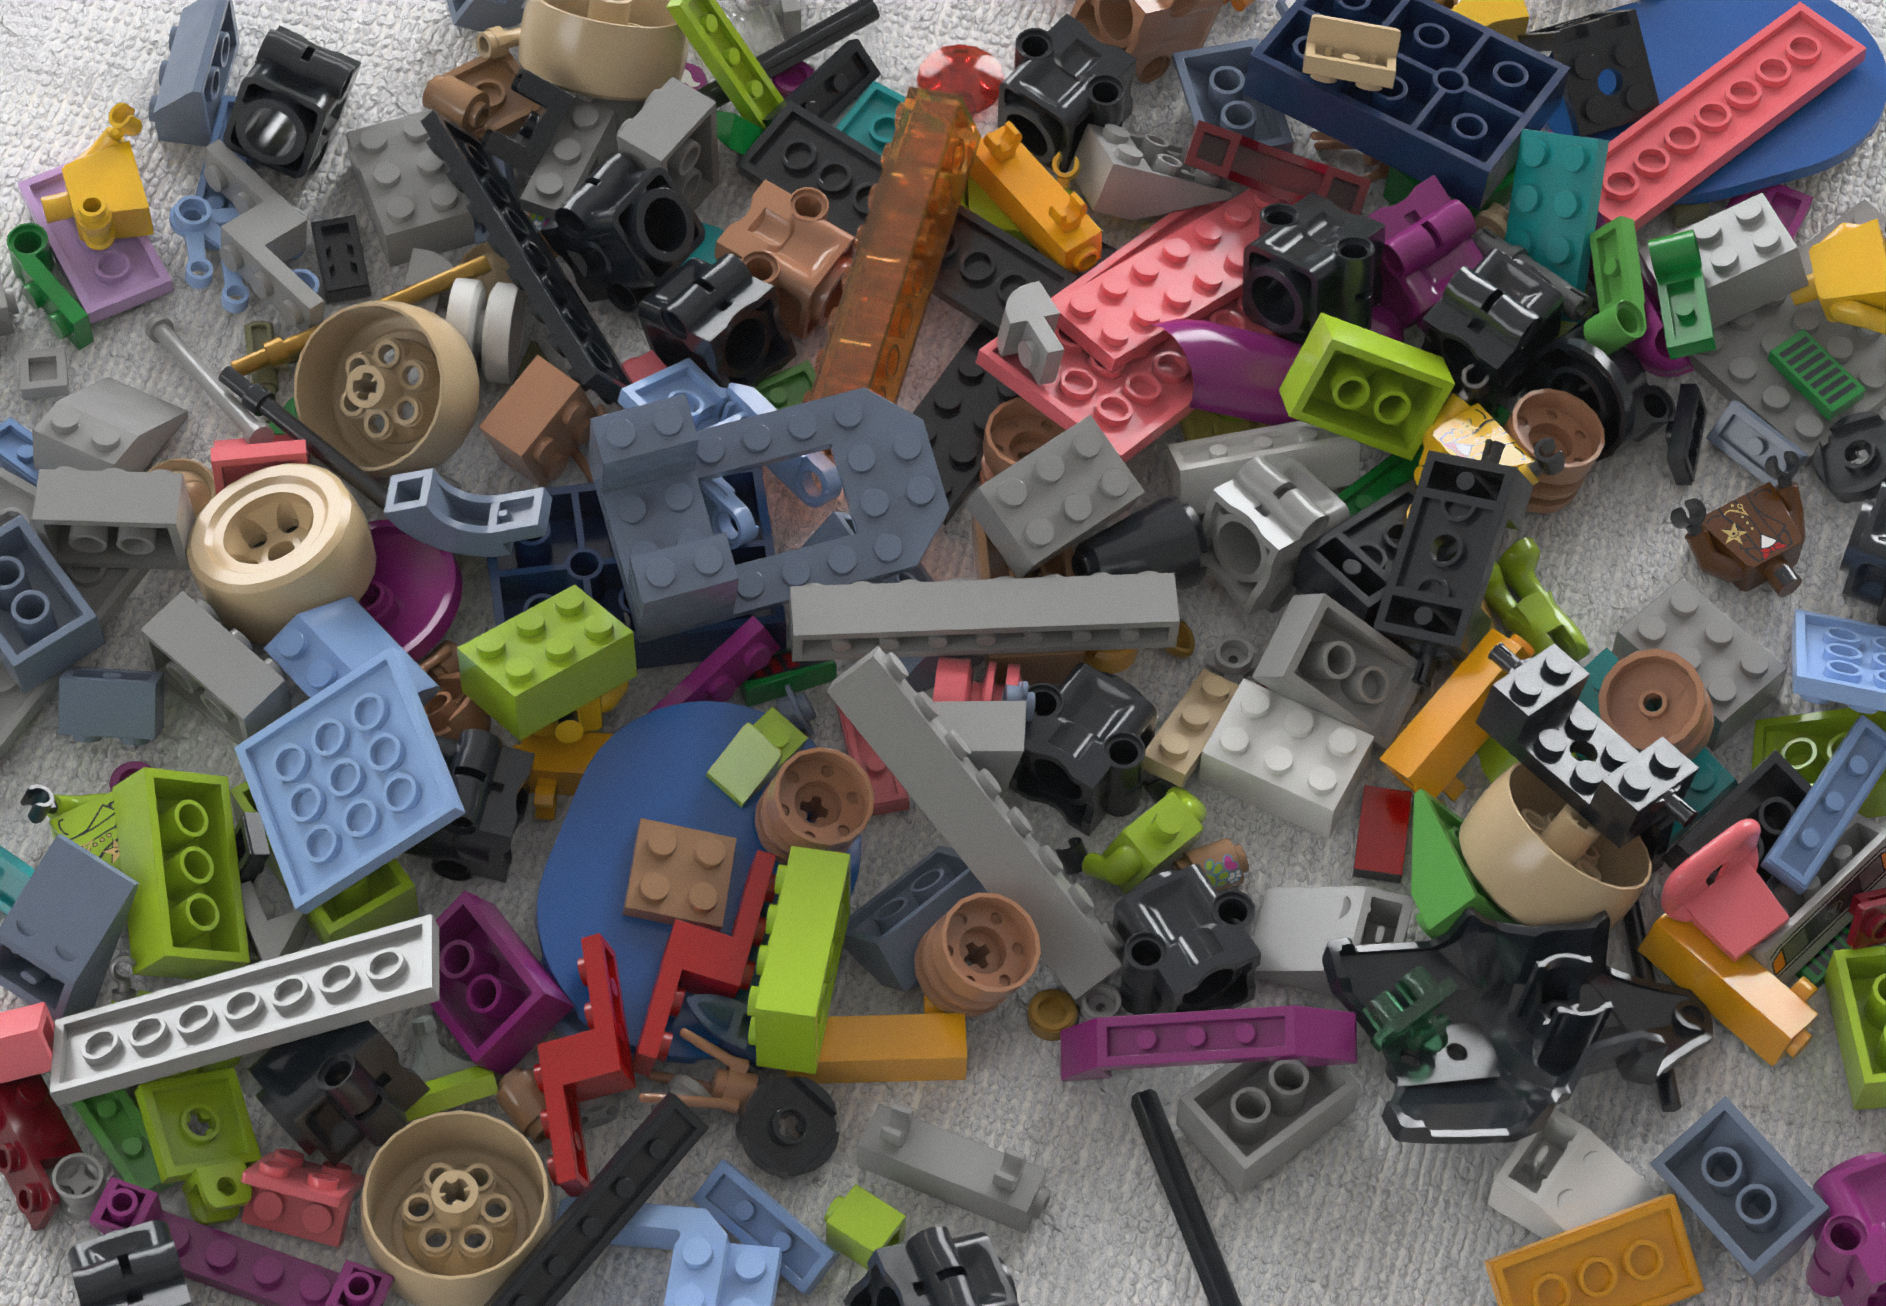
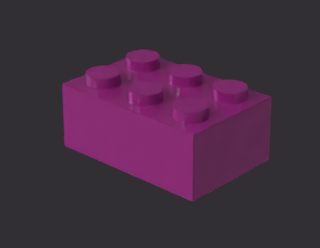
[429,890,574,1076]

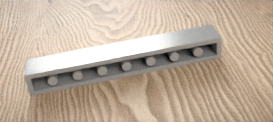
[789,571,1180,661]
[827,646,1125,1000]

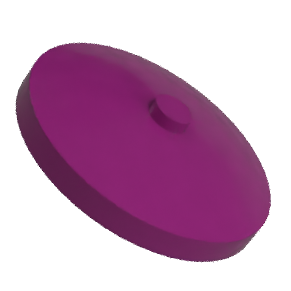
[358,519,463,662]

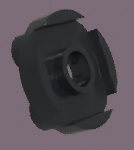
[1813,412,1886,503]
[735,1076,839,1180]

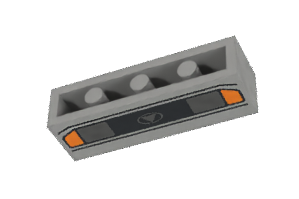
[1748,813,1886,984]

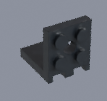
[1517,9,1660,137]

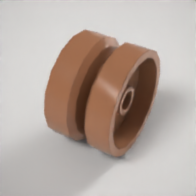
[1598,649,1714,760]

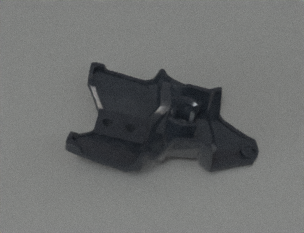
[1322,907,1713,1144]

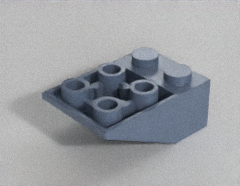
[0,834,139,1020]

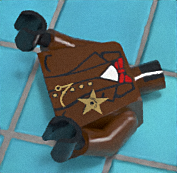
[1670,451,1806,597]

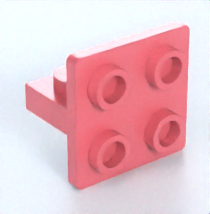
[241,1148,365,1247]

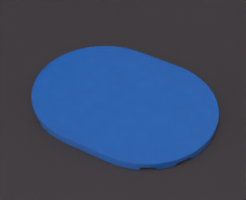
[1544,0,1886,205]
[535,701,861,1064]

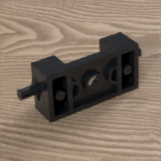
[1373,439,1533,687]
[1292,478,1458,628]
[1476,642,1699,849]

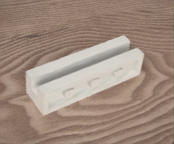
[1167,421,1360,515]

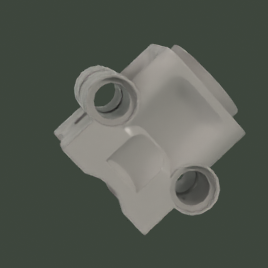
[1200,455,1350,615]

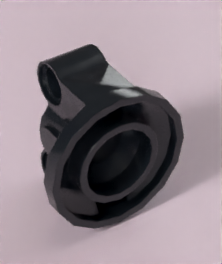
[1524,309,1675,462]

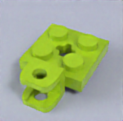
[134,1067,262,1226]

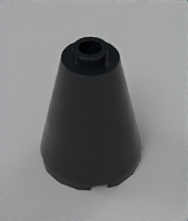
[1071,496,1208,590]

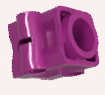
[1367,175,1484,331]
[1806,1152,1886,1306]

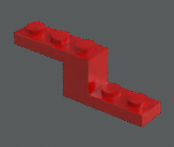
[632,850,777,1077]
[534,933,636,1197]

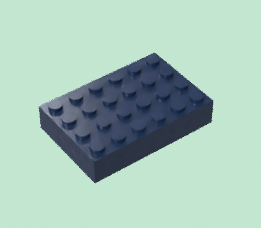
[1242,0,1571,210]
[487,467,787,669]

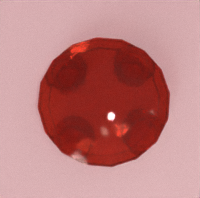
[916,44,1005,123]

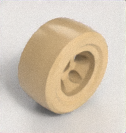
[519,0,689,101]
[294,301,480,478]
[186,463,377,643]
[1459,762,1652,931]
[360,1110,555,1306]

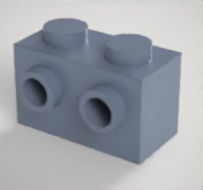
[59,666,165,745]

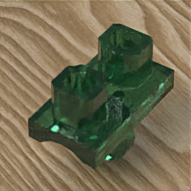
[1363,964,1459,1054]

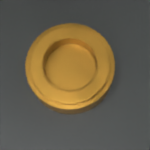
[1027,989,1077,1041]

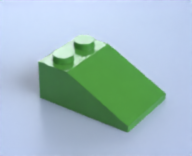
[1411,788,1522,939]

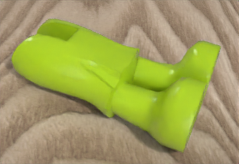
[1484,537,1590,662]

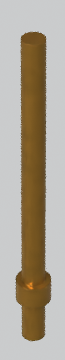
[230,255,492,376]

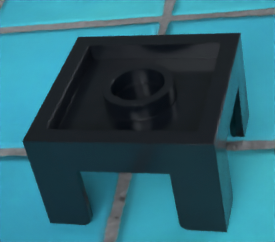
[481,69,575,176]

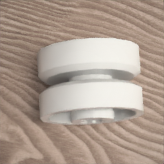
[446,278,525,385]

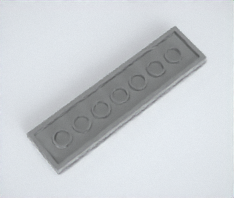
[49,914,440,1106]

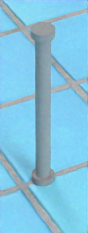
[145,315,274,444]

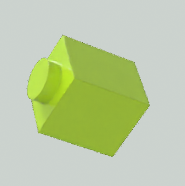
[824,1184,906,1270]

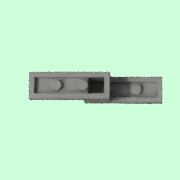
[520,97,645,219]
[204,139,324,332]

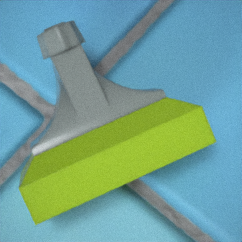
[405,1015,498,1122]

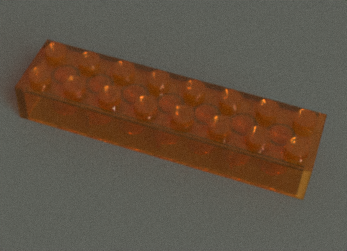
[802,86,981,456]

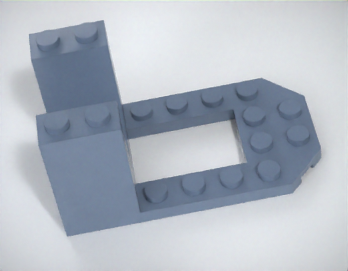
[588,387,950,643]

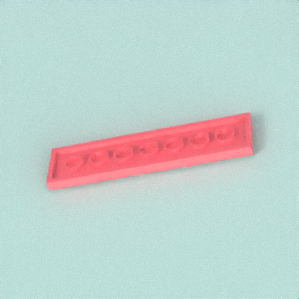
[1598,2,1867,232]
[1053,188,1295,372]

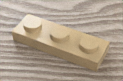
[1144,668,1239,788]

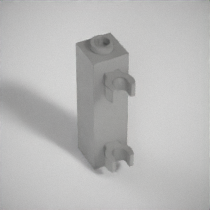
[858,1103,1051,1233]

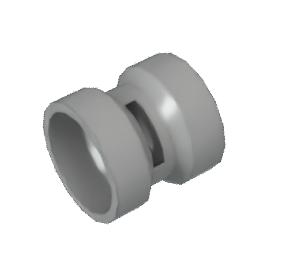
[52,1153,107,1221]

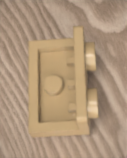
[1302,14,1401,91]

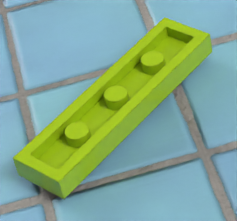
[666,0,784,130]

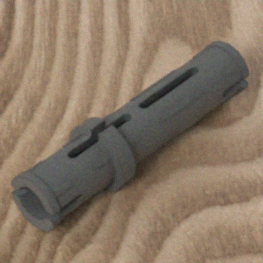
[1472,227,1592,322]

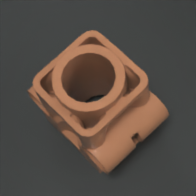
[1070,0,1224,84]
[714,179,858,340]

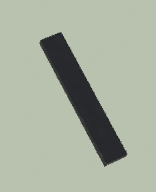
[484,1092,709,1306]

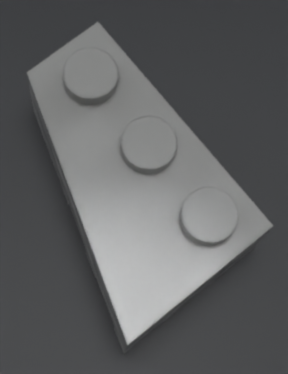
[934,701,1026,799]

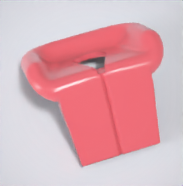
[1660,819,1790,962]

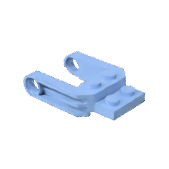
[617,358,842,549]
[555,1197,782,1306]

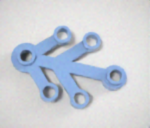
[169,195,319,314]

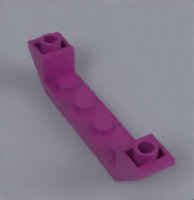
[1061,1005,1358,1081]
[89,1177,395,1306]

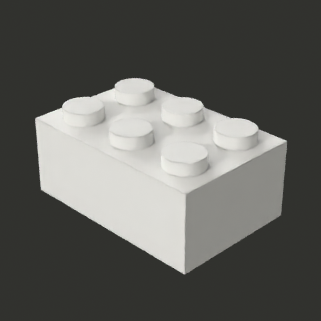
[1198,678,1374,839]

